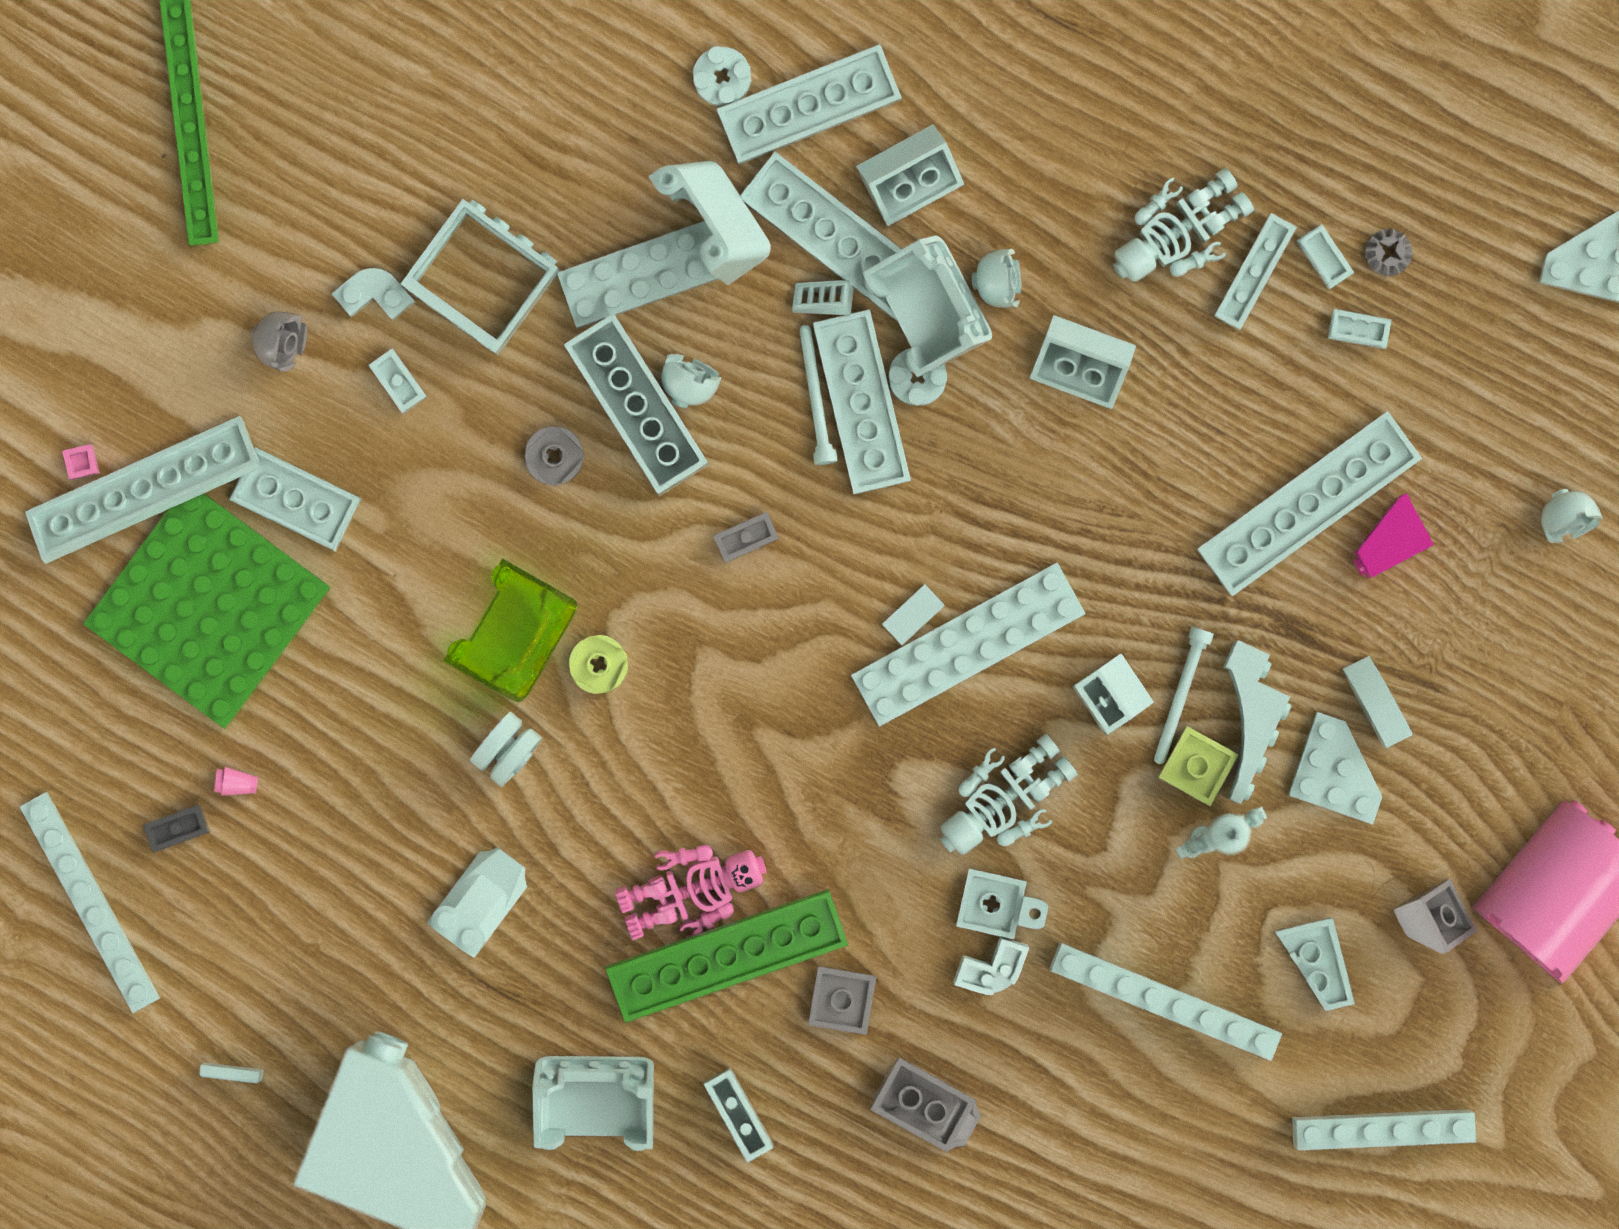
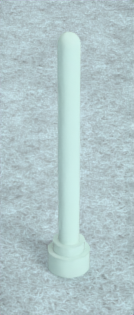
[800,325,838,465]
[1154,626,1214,764]

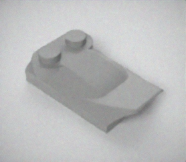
[869,1057,981,1152]

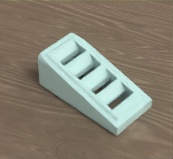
[792,280,854,315]

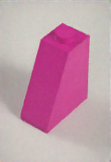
[1353,493,1434,579]

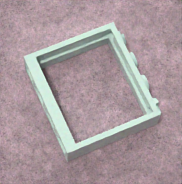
[401,199,560,356]

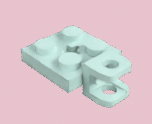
[956,868,1048,939]

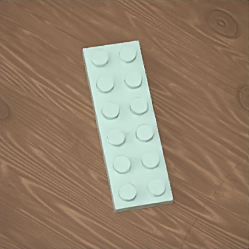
[717,44,902,165]
[557,221,718,329]
[813,309,911,495]

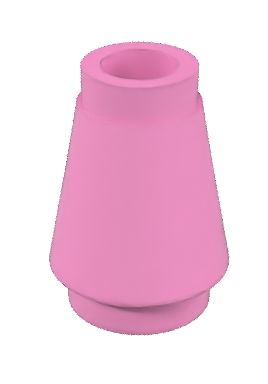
[214,767,258,796]

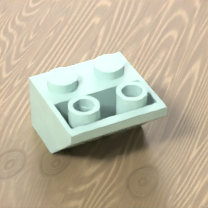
[1072,654,1154,735]

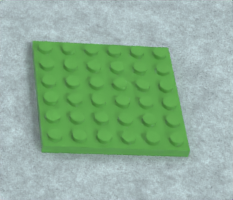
[83,493,331,729]

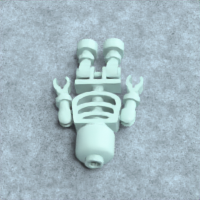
[1113,168,1255,282]
[940,733,1078,855]
[1175,806,1267,859]

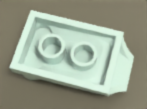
[427,847,528,958]

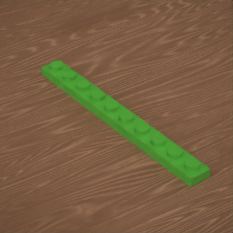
[160,0,220,247]

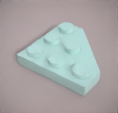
[1539,211,1619,303]
[1288,712,1382,824]

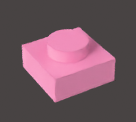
[62,444,100,480]

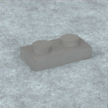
[714,512,779,563]

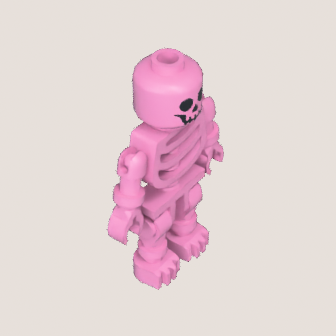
[615,845,767,940]

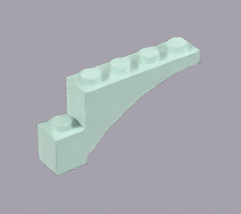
[1223,640,1291,804]

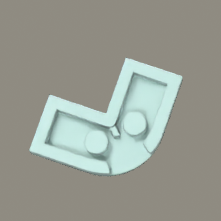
[332,268,415,320]
[953,936,1029,995]

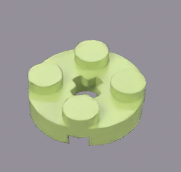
[569,635,628,694]

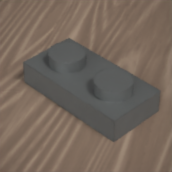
[143,805,210,853]

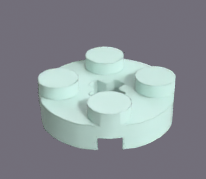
[693,46,751,107]
[889,348,947,406]

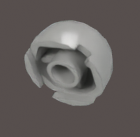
[251,311,307,372]

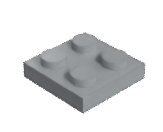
[808,966,876,1035]

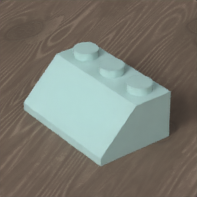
[856,124,964,226]
[1030,315,1136,409]

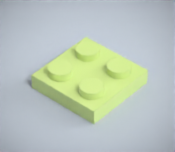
[1158,726,1239,806]

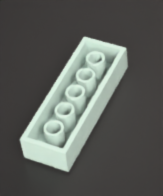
[564,313,709,497]

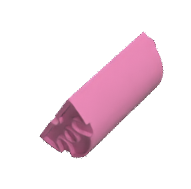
[1472,800,1619,984]

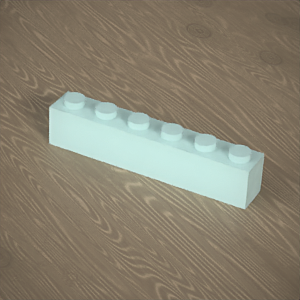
[1292,1109,1476,1150]

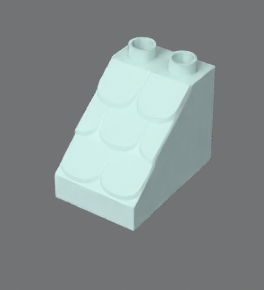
[294,1031,486,1229]

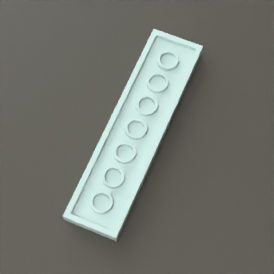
[740,152,902,322]
[1197,411,1423,597]
[25,416,261,564]
[851,562,1086,727]

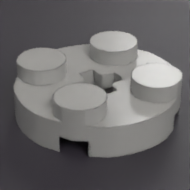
[525,427,584,486]

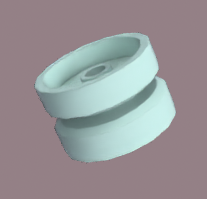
[470,711,543,788]

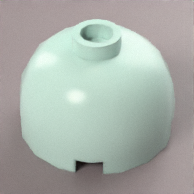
[972,249,1021,308]
[661,354,721,408]
[1541,489,1603,543]

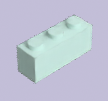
[704,1067,774,1163]

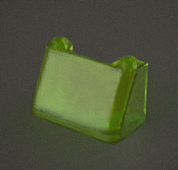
[443,558,577,702]

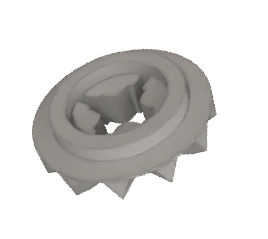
[1365,229,1413,276]

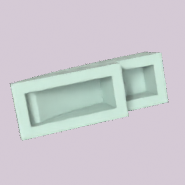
[1342,656,1413,748]

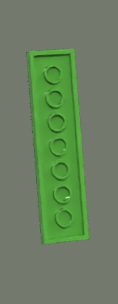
[605,889,848,1023]

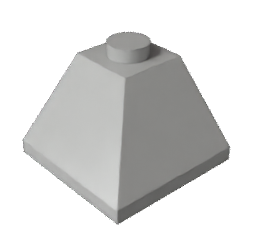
[1394,879,1477,954]

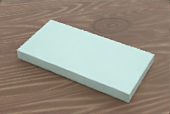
[229,447,361,551]

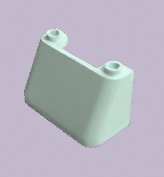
[648,161,771,285]
[862,236,992,377]
[533,1056,654,1151]

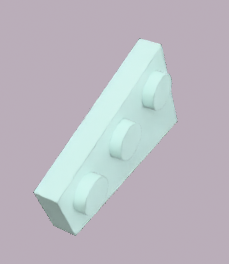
[1275,917,1355,1011]

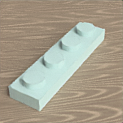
[1214,213,1297,330]

